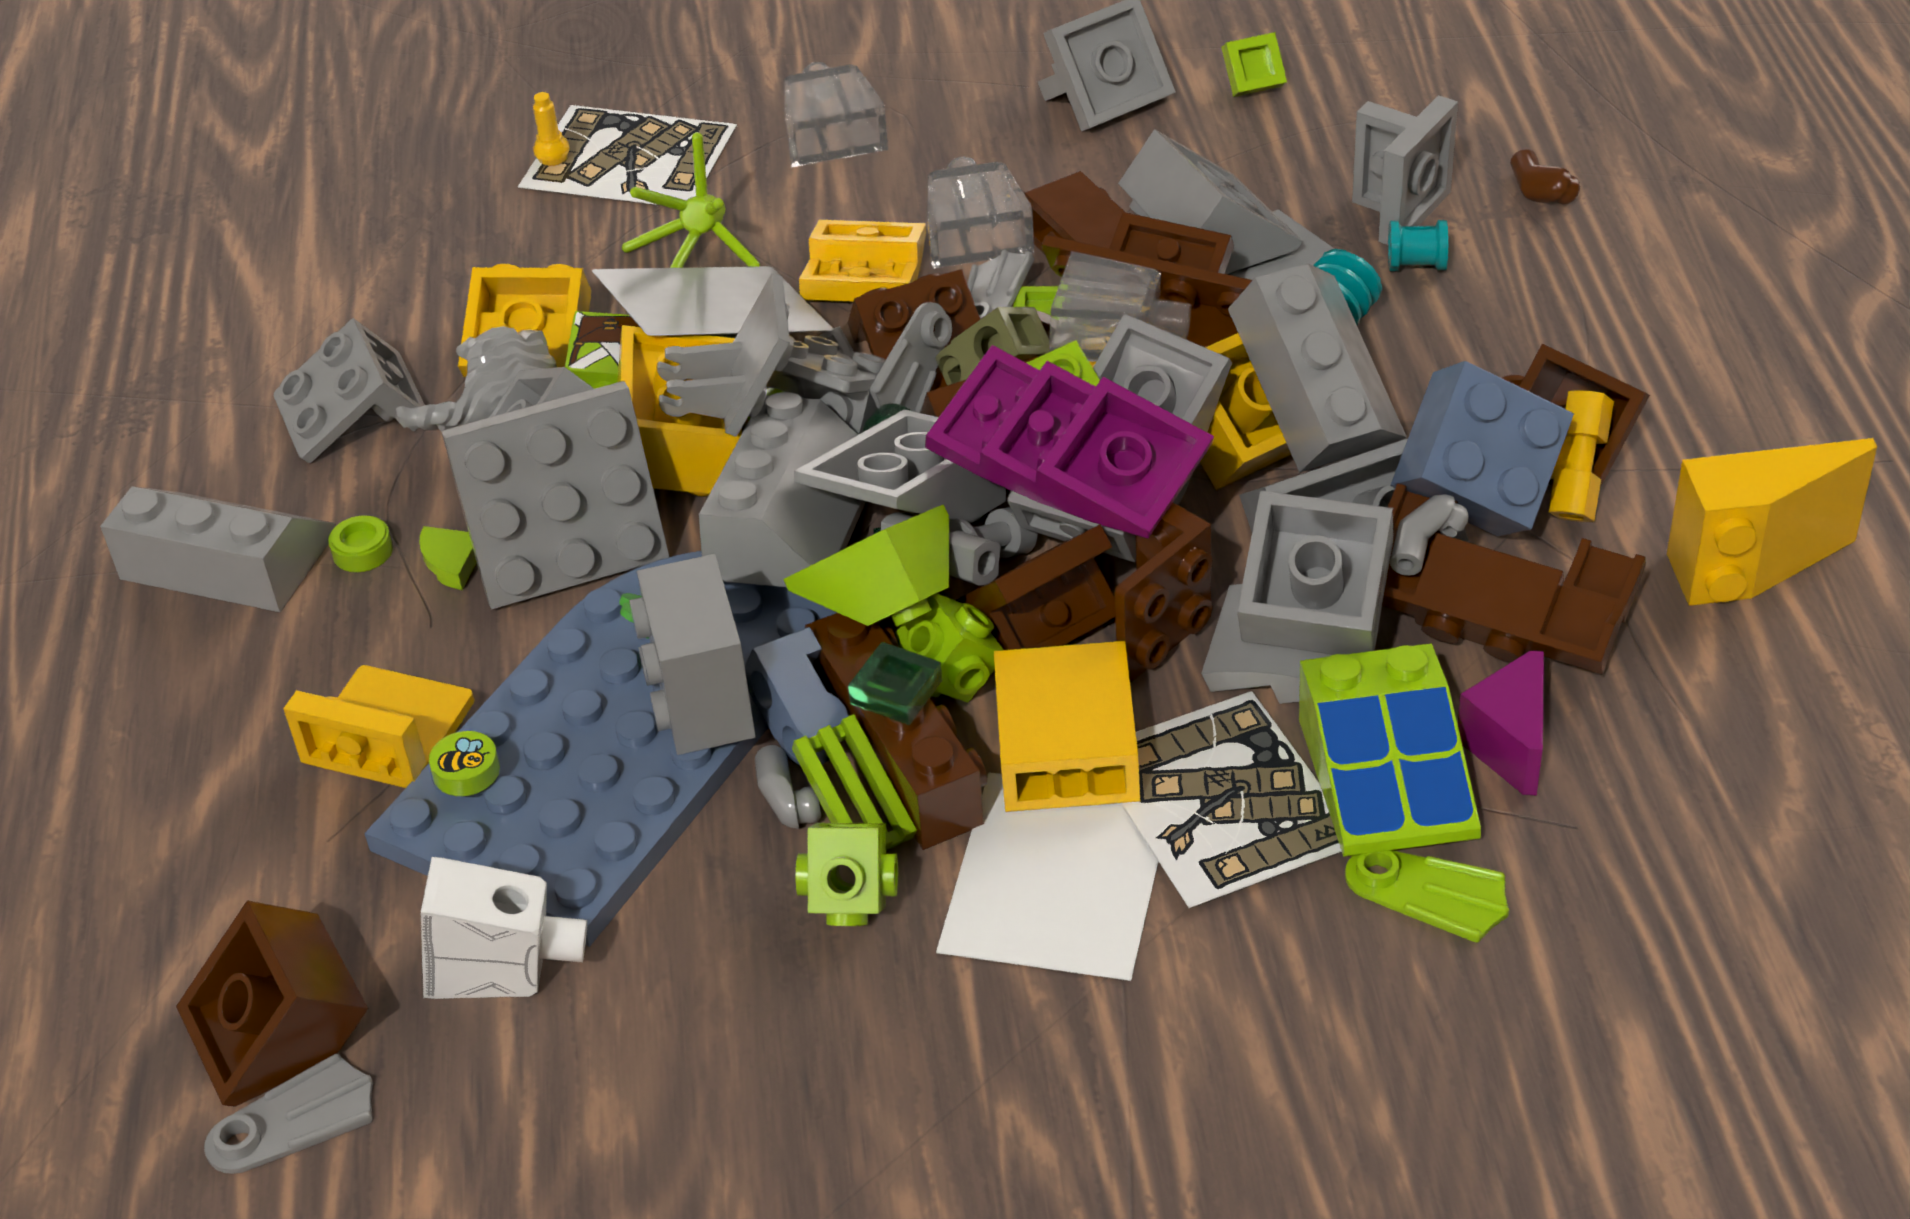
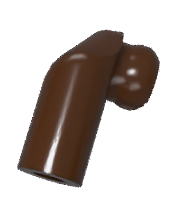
[1510,149,1580,205]

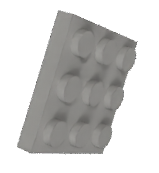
[441,381,669,609]

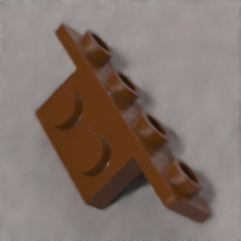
[1041,212,1253,317]

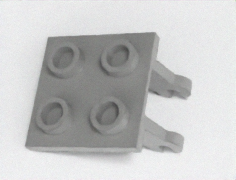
[657,273,794,437]

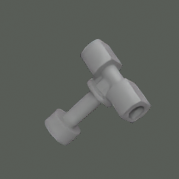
[881,507,1038,585]

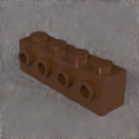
[805,613,988,850]

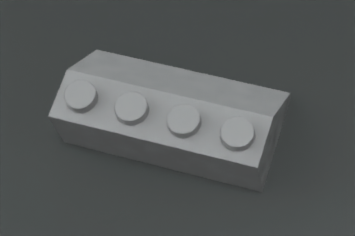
[699,392,866,587]

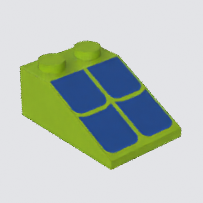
[1299,643,1481,857]

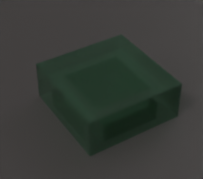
[848,642,942,725]

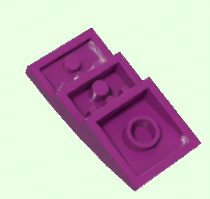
[925,345,1214,538]

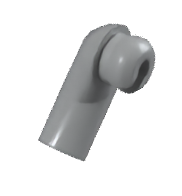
[1390,494,1469,576]
[755,745,821,829]

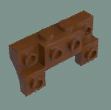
[1382,483,1646,674]

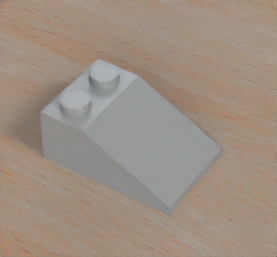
[1093,314,1232,505]
[794,409,1006,523]

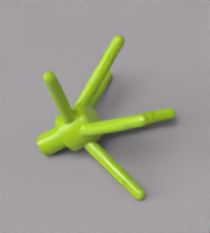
[622,132,760,268]

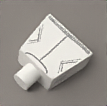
[421,857,587,999]

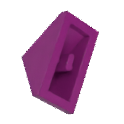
[1457,651,1544,796]

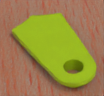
[1345,850,1509,943]

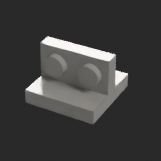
[1038,0,1176,131]
[1352,95,1458,245]

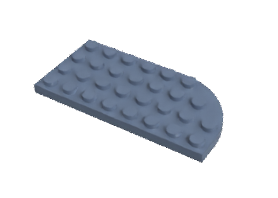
[364,551,837,947]

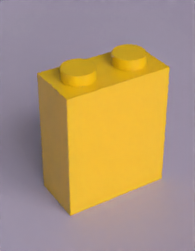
[994,641,1140,812]

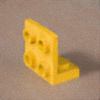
[283,665,474,788]

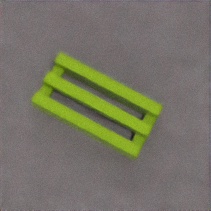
[792,714,917,850]

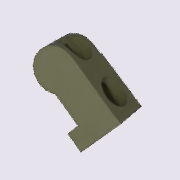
[935,307,1053,386]

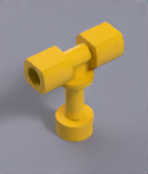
[1548,390,1614,522]

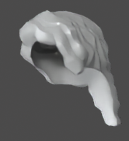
[395,326,557,431]

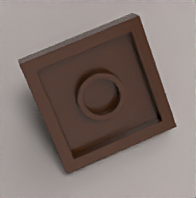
[955,524,1115,650]

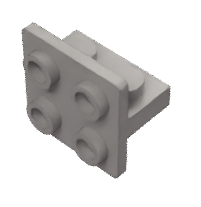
[766,335,886,435]

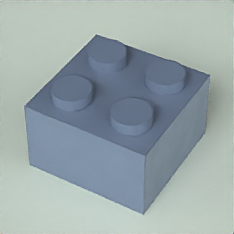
[1390,361,1574,536]

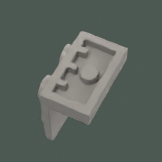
[273,318,425,463]

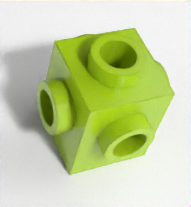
[894,593,1003,703]
[795,823,898,926]

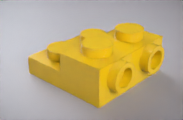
[458,264,592,377]

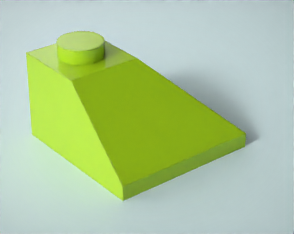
[783,504,949,627]

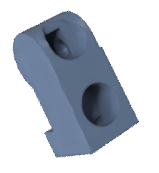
[745,627,848,765]

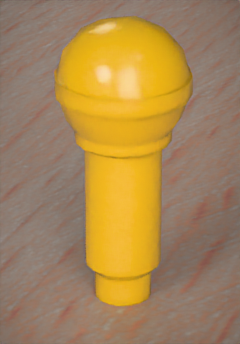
[533,92,570,166]

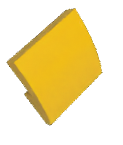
[799,220,926,302]

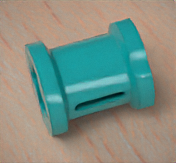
[1388,220,1448,271]

